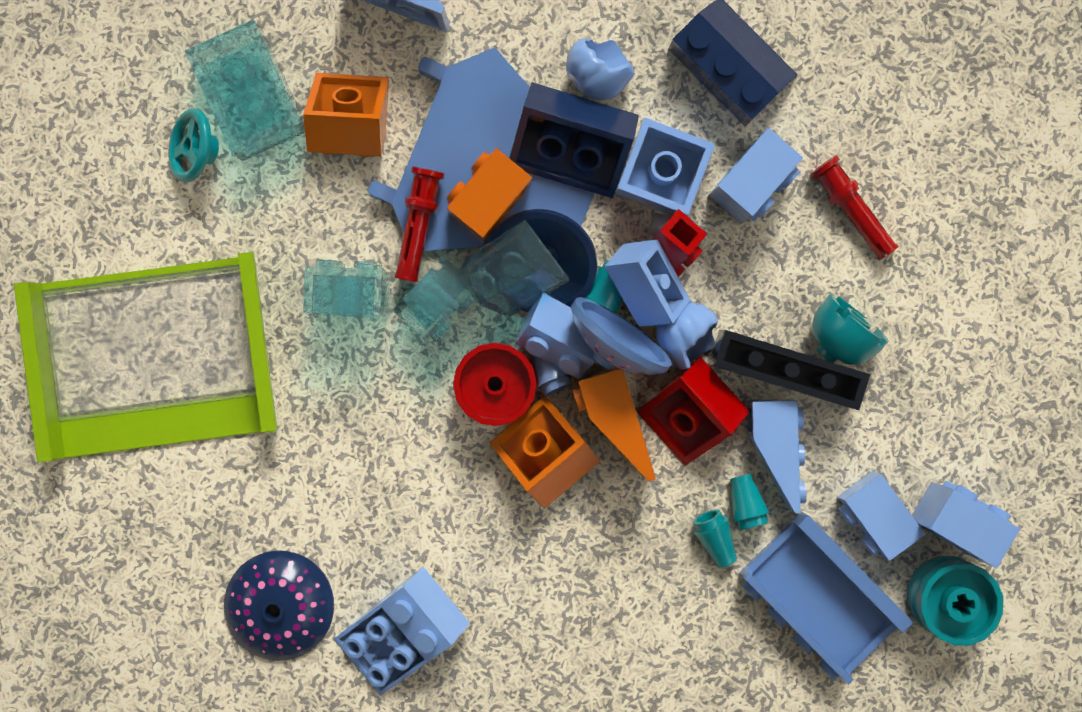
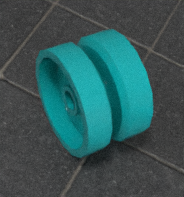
[907,556,1004,646]

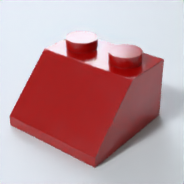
[636,356,750,466]

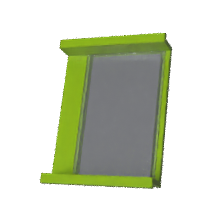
[13,252,278,463]

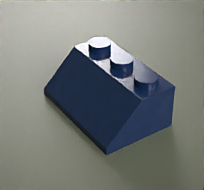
[668,0,798,127]
[509,82,639,198]

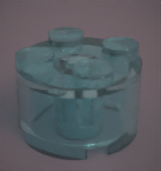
[392,256,477,342]

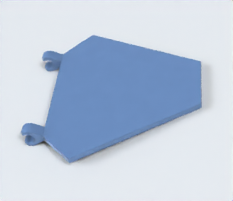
[368,47,595,252]

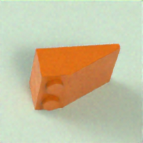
[572,368,656,481]

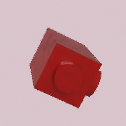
[652,209,707,277]

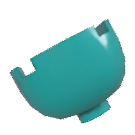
[812,293,889,365]

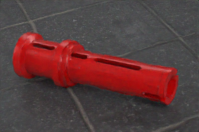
[809,154,899,260]
[394,166,445,282]

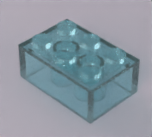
[185,19,305,161]

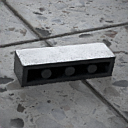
[708,330,871,410]

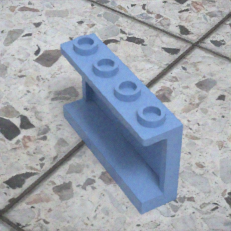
[739,511,913,685]

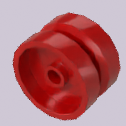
[453,342,537,426]

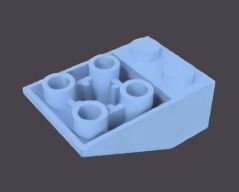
[334,566,470,695]

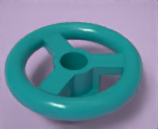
[168,108,219,183]

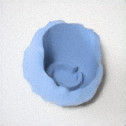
[566,38,634,100]
[656,302,718,370]

